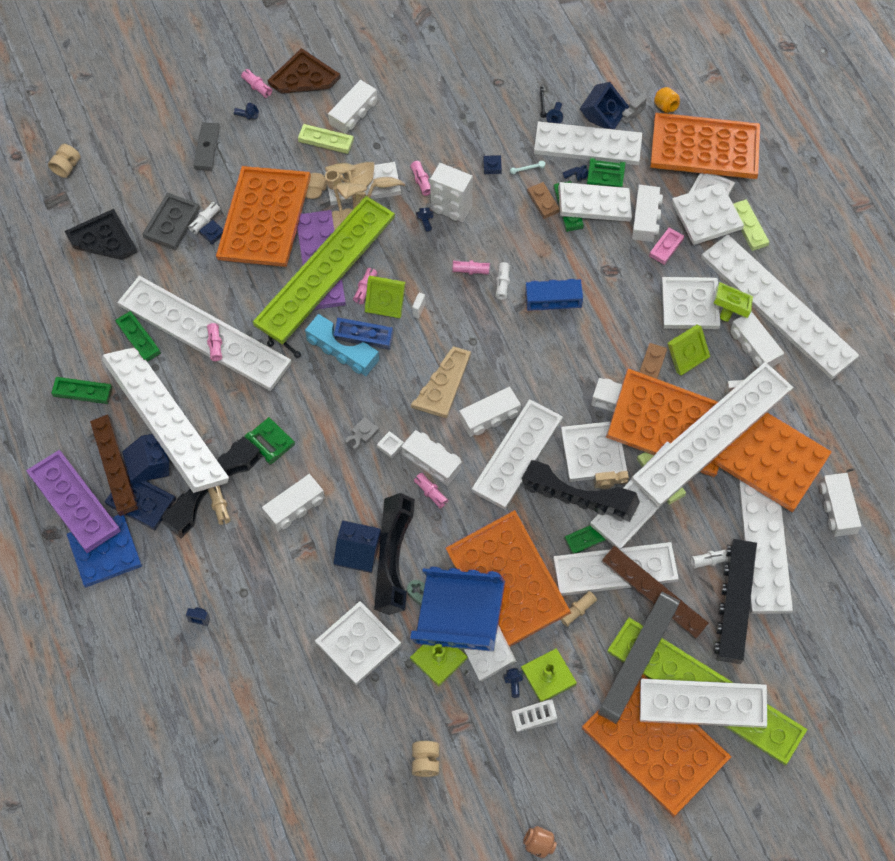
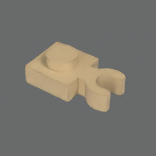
[594,471,629,489]

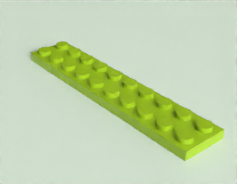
[253,196,395,345]
[607,617,808,766]

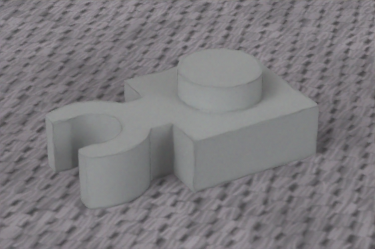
[621,94,647,124]
[345,417,379,451]

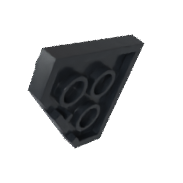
[64,209,138,260]

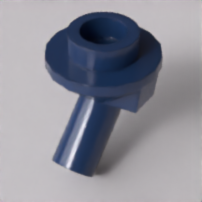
[546,102,564,124]
[234,103,259,119]
[562,165,589,182]
[416,208,434,232]
[503,668,523,698]

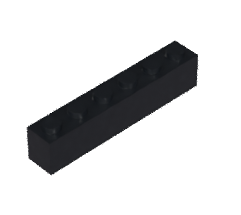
[714,539,757,664]

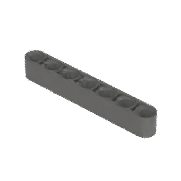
[598,592,680,724]

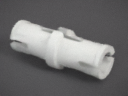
[188,202,221,234]
[495,262,510,300]
[691,550,729,569]

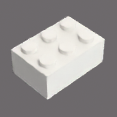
[430,163,473,222]

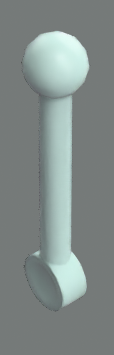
[510,161,545,174]

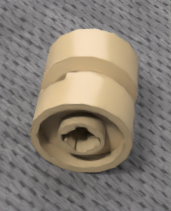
[48,144,81,178]
[412,741,439,777]

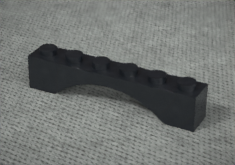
[161,436,262,539]
[521,460,640,522]
[374,493,415,615]

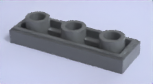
[193,122,220,170]

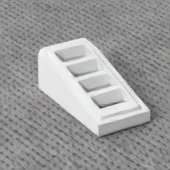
[511,699,557,732]

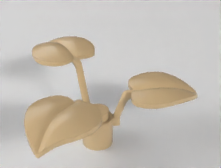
[305,162,375,231]
[325,163,405,209]

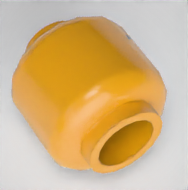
[654,87,680,113]

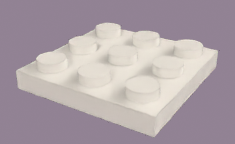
[672,183,744,245]
[662,277,720,329]
[561,421,627,482]
[315,601,401,686]

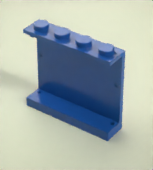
[410,567,505,652]

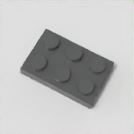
[142,192,200,250]

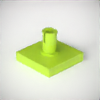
[364,275,406,318]
[713,282,753,322]
[667,324,710,375]
[410,644,468,687]
[521,648,577,702]

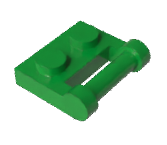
[587,158,626,188]
[244,417,295,465]

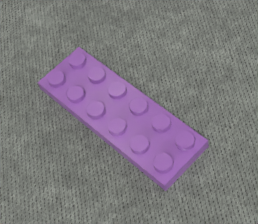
[297,210,346,310]
[26,450,121,553]

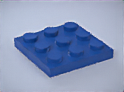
[67,515,142,588]

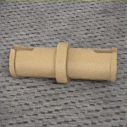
[208,486,231,525]
[560,591,597,627]

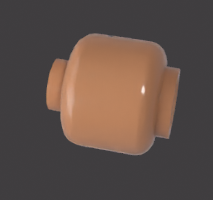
[523,826,557,858]

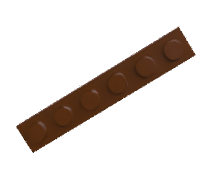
[90,414,138,516]
[601,545,709,639]

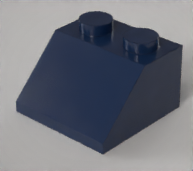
[580,82,629,130]
[122,434,169,483]
[333,520,381,573]

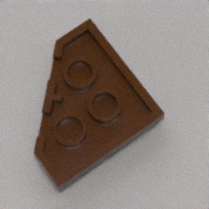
[267,48,341,93]

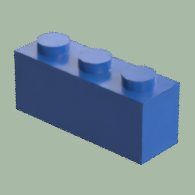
[525,279,583,311]
[334,317,394,350]

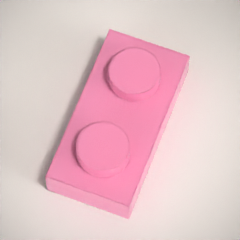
[649,227,684,265]

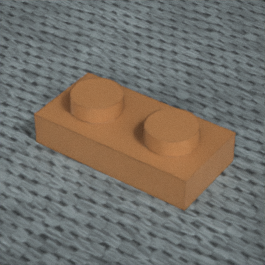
[527,182,560,219]
[640,343,667,379]

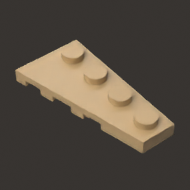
[411,346,471,418]

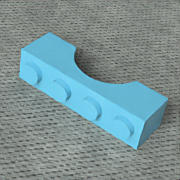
[305,314,379,376]

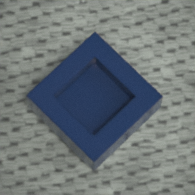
[483,155,502,174]
[199,220,223,245]
[186,607,210,627]

